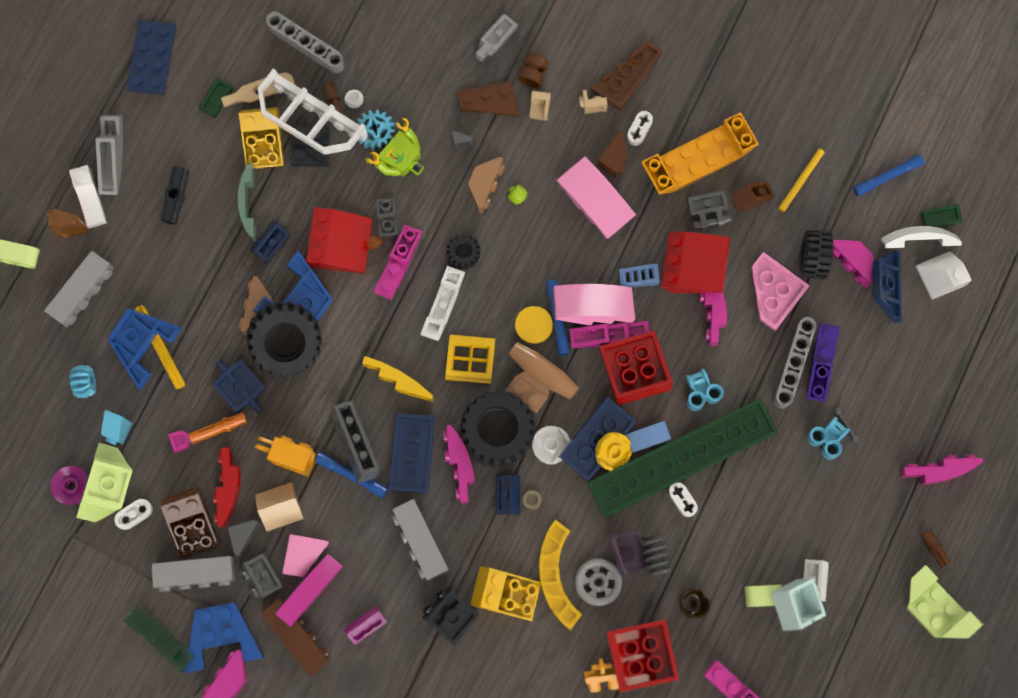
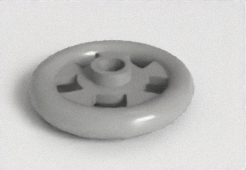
[575,558,622,606]

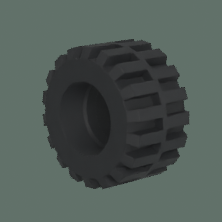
[799,230,833,280]

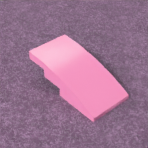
[556,156,636,239]
[553,284,635,325]

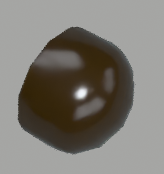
[679,588,711,619]

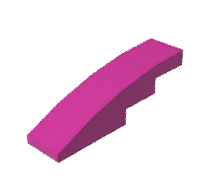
[570,321,650,348]
[276,554,343,627]

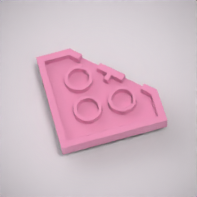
[751,252,809,331]

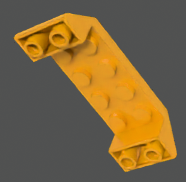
[641,112,759,195]

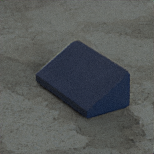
[250,221,290,263]
[496,474,520,515]

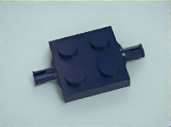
[212,359,266,413]

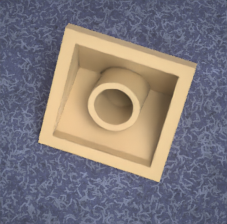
[255,482,304,532]

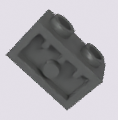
[239,553,283,603]

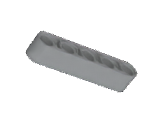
[266,12,345,73]
[773,317,816,409]

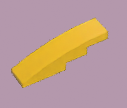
[362,356,434,402]

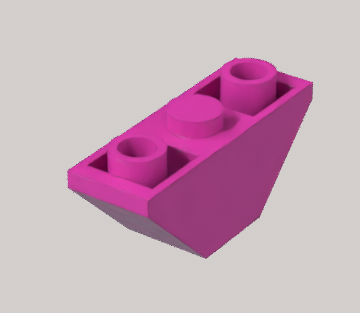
[833,240,874,288]
[202,650,248,698]

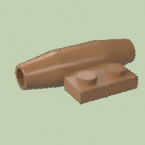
[505,342,579,414]

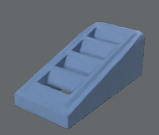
[619,264,660,287]

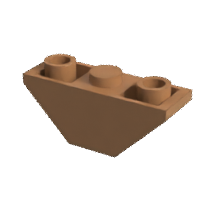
[468,157,505,214]
[239,276,275,335]

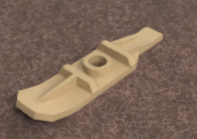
[221,72,295,107]

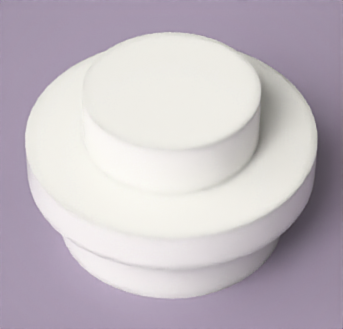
[345,90,363,108]

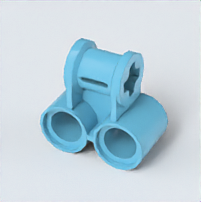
[685,368,724,411]
[807,417,850,460]

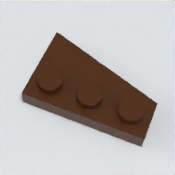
[457,81,519,117]

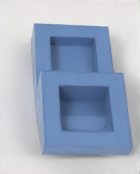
[626,421,672,453]

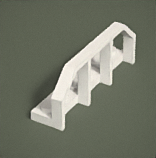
[258,68,368,155]

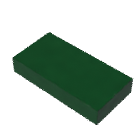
[198,77,234,118]
[920,204,963,228]

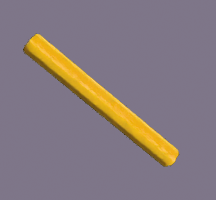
[134,305,185,390]

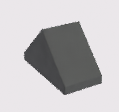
[228,520,261,558]

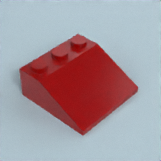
[306,207,373,274]
[661,232,730,293]
[599,330,673,406]
[607,620,679,692]

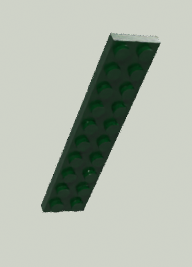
[587,398,778,518]

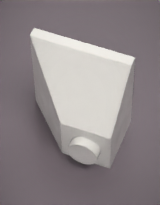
[915,251,972,300]

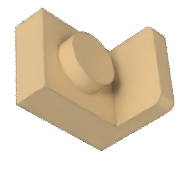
[579,90,608,114]

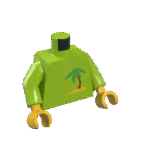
[366,118,424,176]

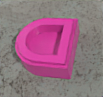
[168,431,191,453]

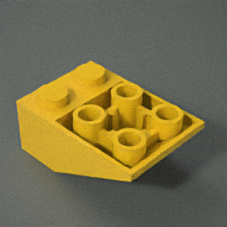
[239,107,284,168]
[470,567,541,621]

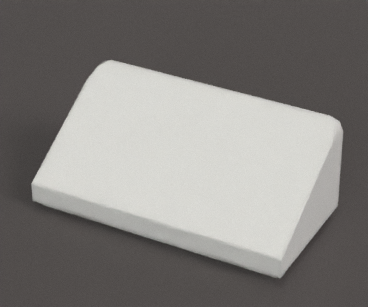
[803,559,829,601]

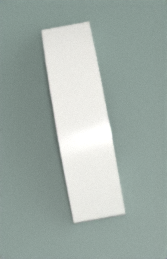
[881,226,962,248]
[421,266,465,341]

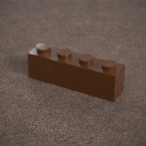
[261,598,330,677]

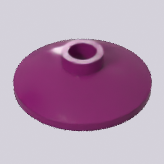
[51,466,89,505]

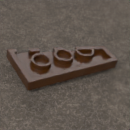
[590,41,663,110]

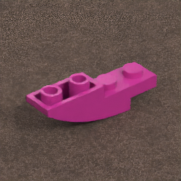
[374,225,422,300]
[700,293,727,346]
[443,425,475,504]
[900,455,983,485]
[703,659,759,698]

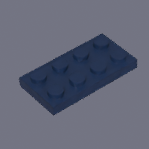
[127,20,177,95]
[558,397,637,482]
[389,413,435,494]

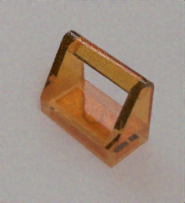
[47,209,89,238]

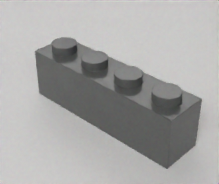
[331,401,379,483]

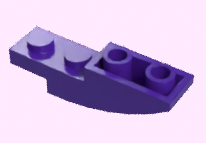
[806,323,840,402]

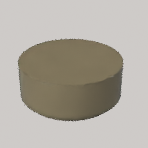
[522,490,542,510]

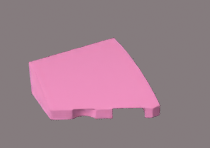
[283,534,329,578]

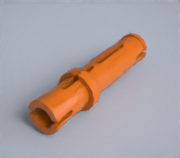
[188,412,247,445]

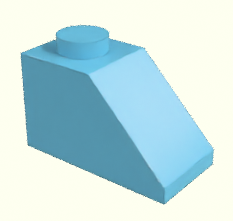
[101,410,133,445]

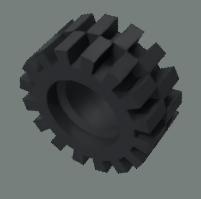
[446,233,480,270]

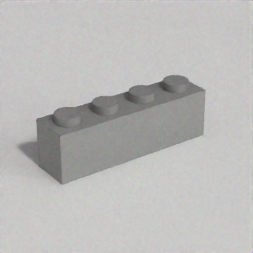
[44,251,114,328]
[392,499,449,581]
[152,556,235,592]

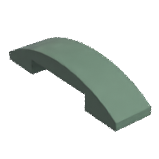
[238,164,257,241]

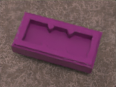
[343,606,387,645]

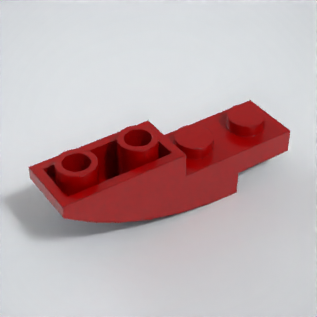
[213,447,241,528]

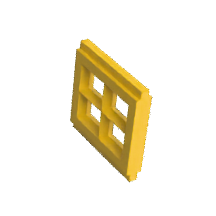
[445,335,496,384]

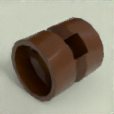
[518,53,549,88]

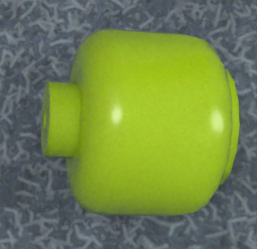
[507,184,528,205]

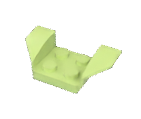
[76,443,133,522]
[906,565,983,638]

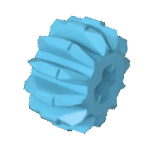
[69,365,97,398]

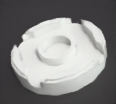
[532,426,570,464]

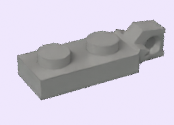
[476,14,518,62]

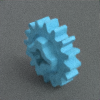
[357,109,396,151]

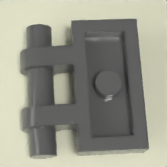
[687,191,731,230]

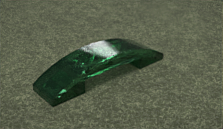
[123,605,195,672]

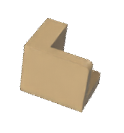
[529,91,551,120]

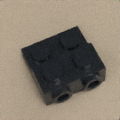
[291,122,330,167]
[422,587,479,645]

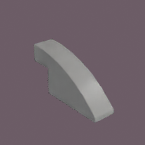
[95,115,123,195]

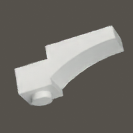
[69,165,107,228]

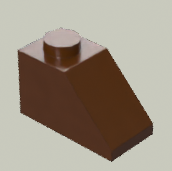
[597,131,627,178]
[731,181,775,212]

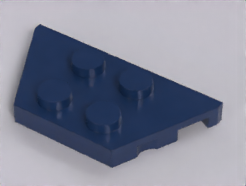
[872,250,902,323]

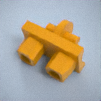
[584,658,619,693]

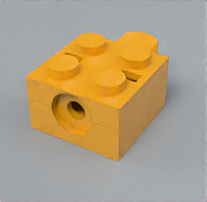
[254,436,317,477]

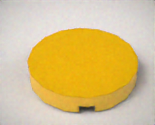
[515,306,553,345]
[595,432,632,471]

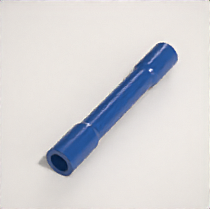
[853,154,924,197]
[546,280,570,356]
[315,452,388,498]

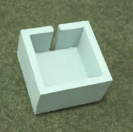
[771,578,826,631]

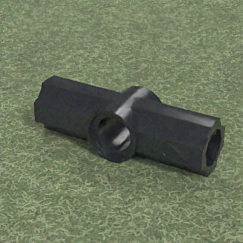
[160,166,190,225]

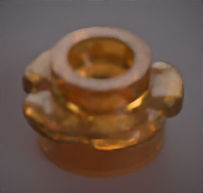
[366,235,383,251]

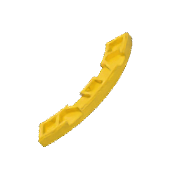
[539,520,582,630]

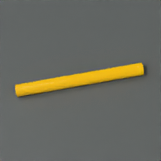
[778,148,825,212]

